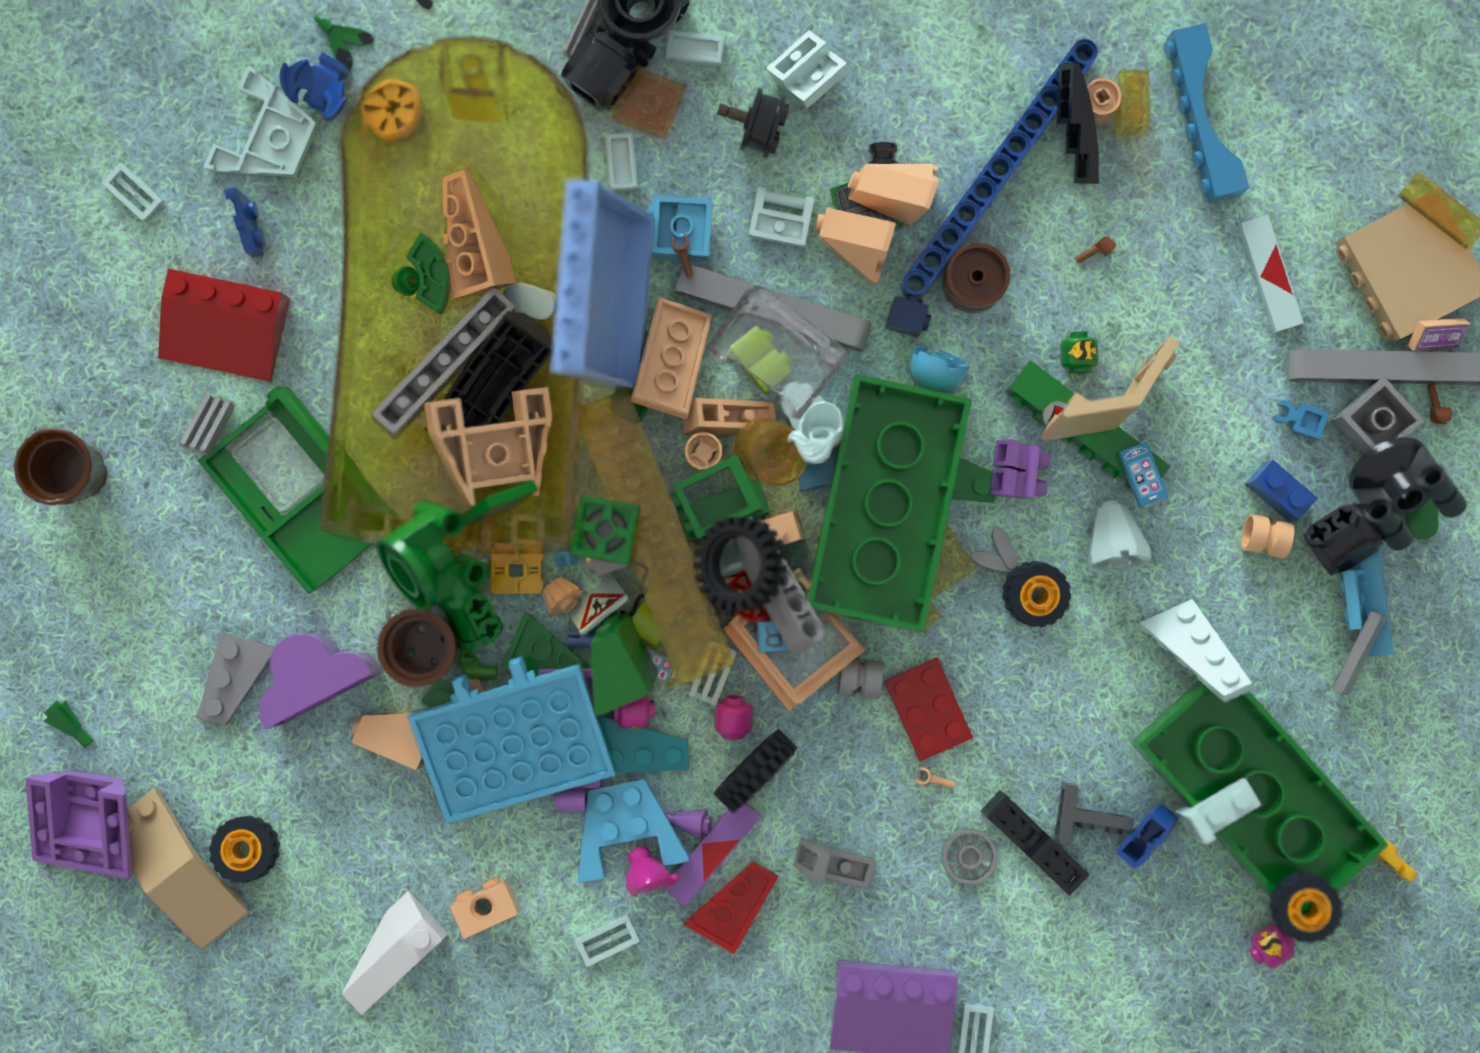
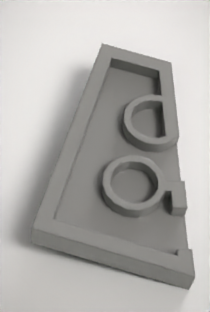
[197,633,275,725]

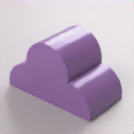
[259,634,384,729]

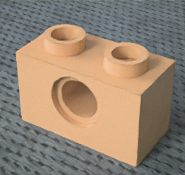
[449,876,521,939]

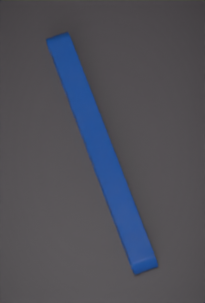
[901,39,1098,298]

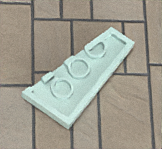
[1140,599,1252,702]

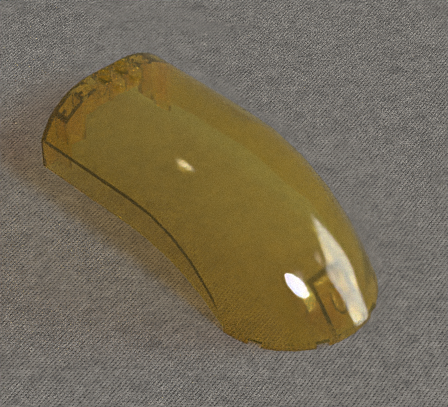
[320,36,589,554]

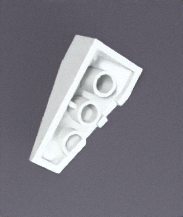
[342,891,448,1016]

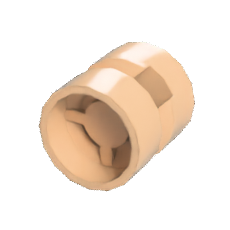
[1087,78,1121,126]
[685,432,723,473]
[1241,514,1295,559]

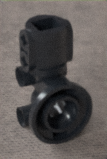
[561,0,690,110]
[1303,437,1467,576]

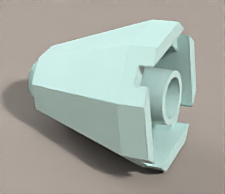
[1087,501,1151,574]

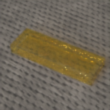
[1397,171,1480,250]

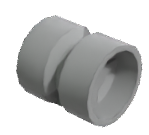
[838,658,884,699]

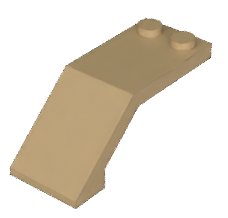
[1040,336,1180,441]
[128,788,250,950]

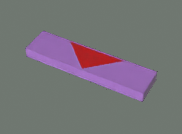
[663,803,761,907]

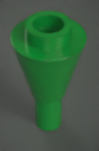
[43,701,94,748]

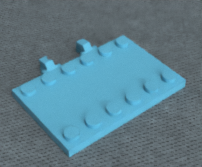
[408,657,616,824]

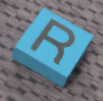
[756,621,789,653]

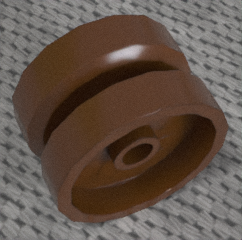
[942,243,1010,313]

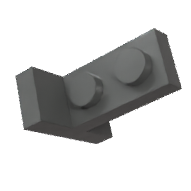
[1054,782,1134,845]

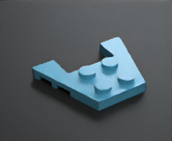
[578,778,691,883]

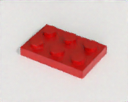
[884,657,973,761]

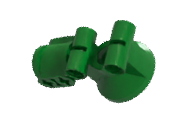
[376,500,503,651]

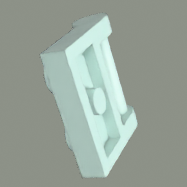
[748,186,815,248]

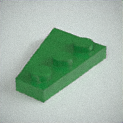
[502,611,591,676]

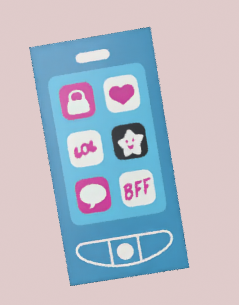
[1118,442,1168,507]

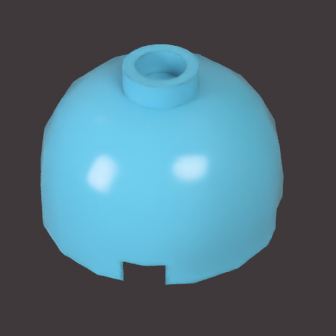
[909,345,970,393]

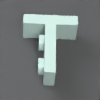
[1175,778,1261,845]

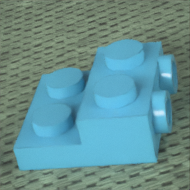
[648,195,713,259]

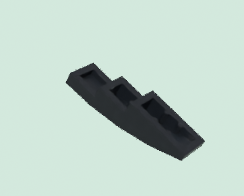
[1056,63,1099,184]

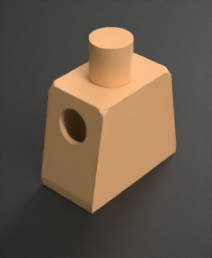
[760,511,807,546]

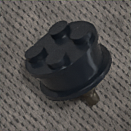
[717,87,789,159]

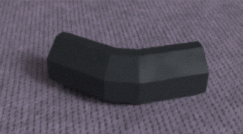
[424,311,554,433]

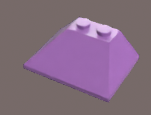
[25,770,132,879]

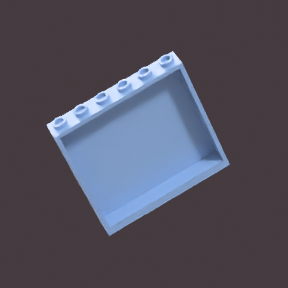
[552,180,655,391]

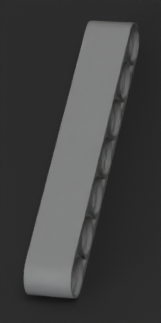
[674,264,872,352]
[1288,349,1480,385]

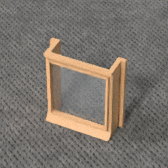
[723,568,865,712]

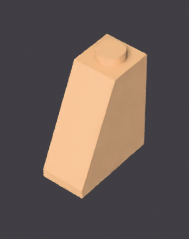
[351,713,424,770]

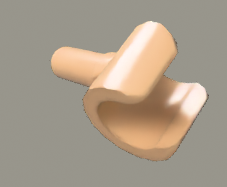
[914,767,955,788]

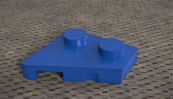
[224,187,266,258]

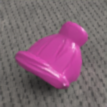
[626,846,680,897]

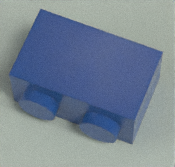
[1245,460,1318,522]

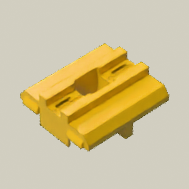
[491,547,543,594]

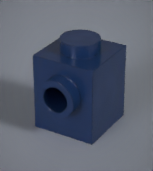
[885,296,931,338]

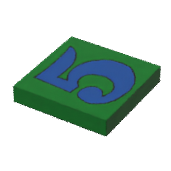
[463,480,538,527]

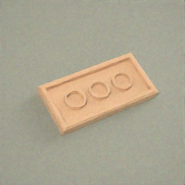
[630,296,713,419]

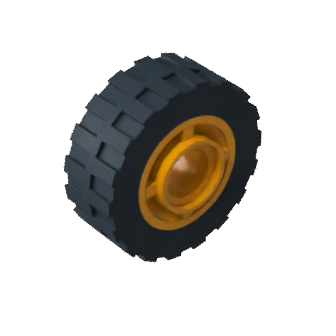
[1002,561,1071,628]
[209,816,280,883]
[1269,872,1343,944]

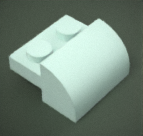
[767,31,850,109]

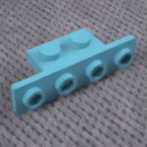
[1340,547,1394,657]

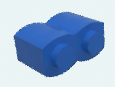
[1117,804,1178,869]

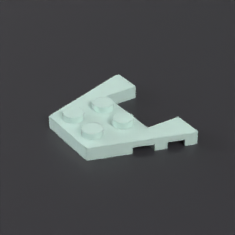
[203,66,319,178]

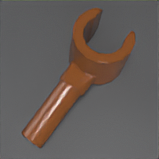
[671,234,693,277]
[1075,237,1117,264]
[1427,383,1452,424]

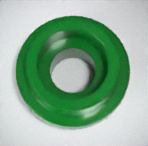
[391,266,419,296]

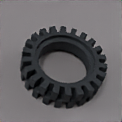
[693,517,787,611]
[714,728,798,813]

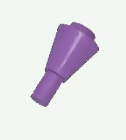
[665,810,712,839]

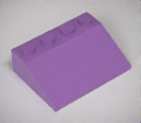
[830,959,958,1053]

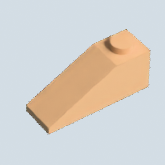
[683,398,777,436]

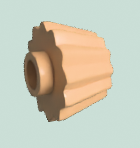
[542,577,583,617]

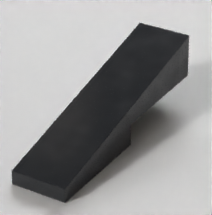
[981,790,1090,896]

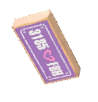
[1407,318,1470,351]

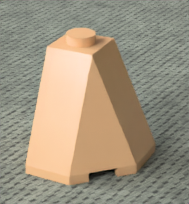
[848,164,939,226]
[815,208,896,285]

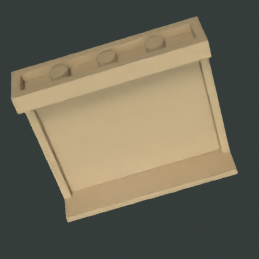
[1335,189,1480,343]

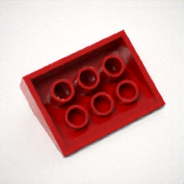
[158,269,290,382]

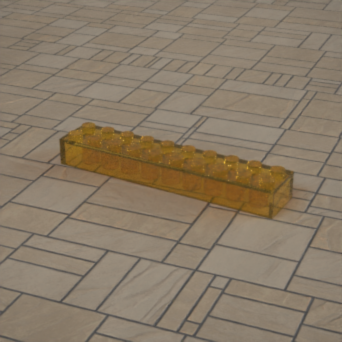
[573,388,735,686]

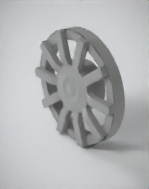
[942,829,998,885]

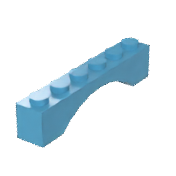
[1164,23,1249,203]

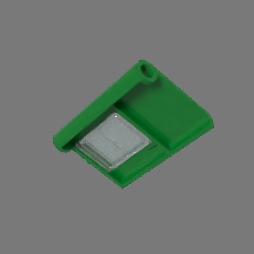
[197,386,399,594]

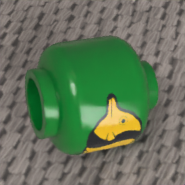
[1060,331,1099,374]

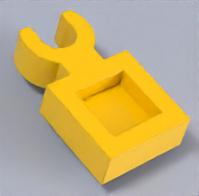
[1376,839,1418,883]

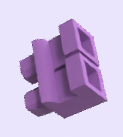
[990,439,1051,499]

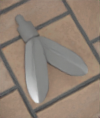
[971,527,1019,574]

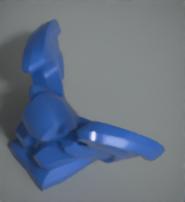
[280,52,351,121]

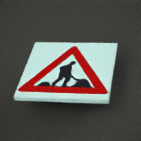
[568,575,630,636]

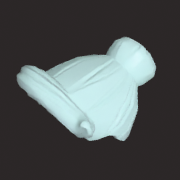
[787,401,844,464]

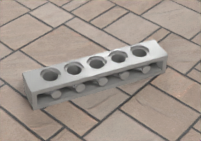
[371,287,516,440]

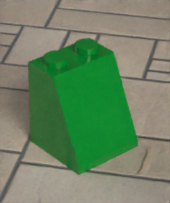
[591,612,659,716]

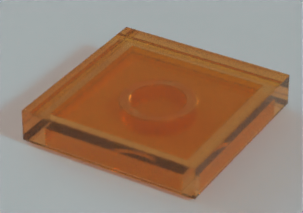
[612,68,686,140]

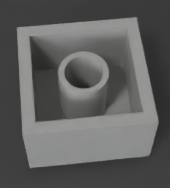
[1330,378,1425,456]

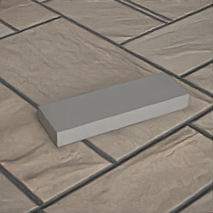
[1332,611,1388,695]

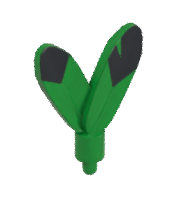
[314,16,374,70]

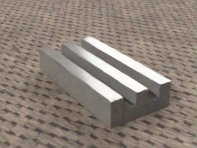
[180,394,235,456]

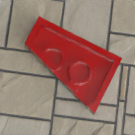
[683,861,778,954]

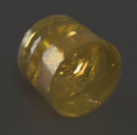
[734,417,808,486]

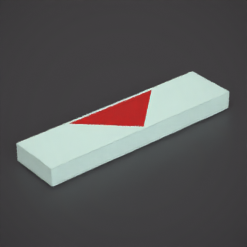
[1238,215,1304,333]

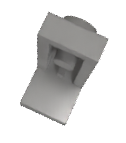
[793,838,876,888]

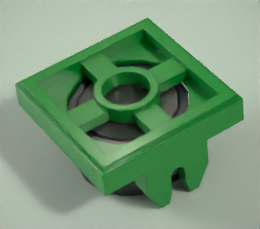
[570,495,641,565]

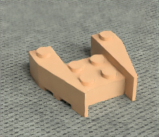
[424,387,552,506]

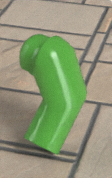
[458,650,498,680]

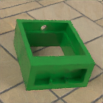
[670,454,762,540]

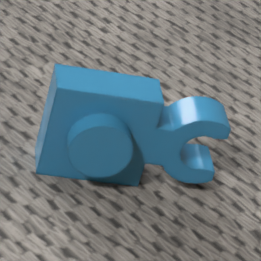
[1272,400,1330,441]

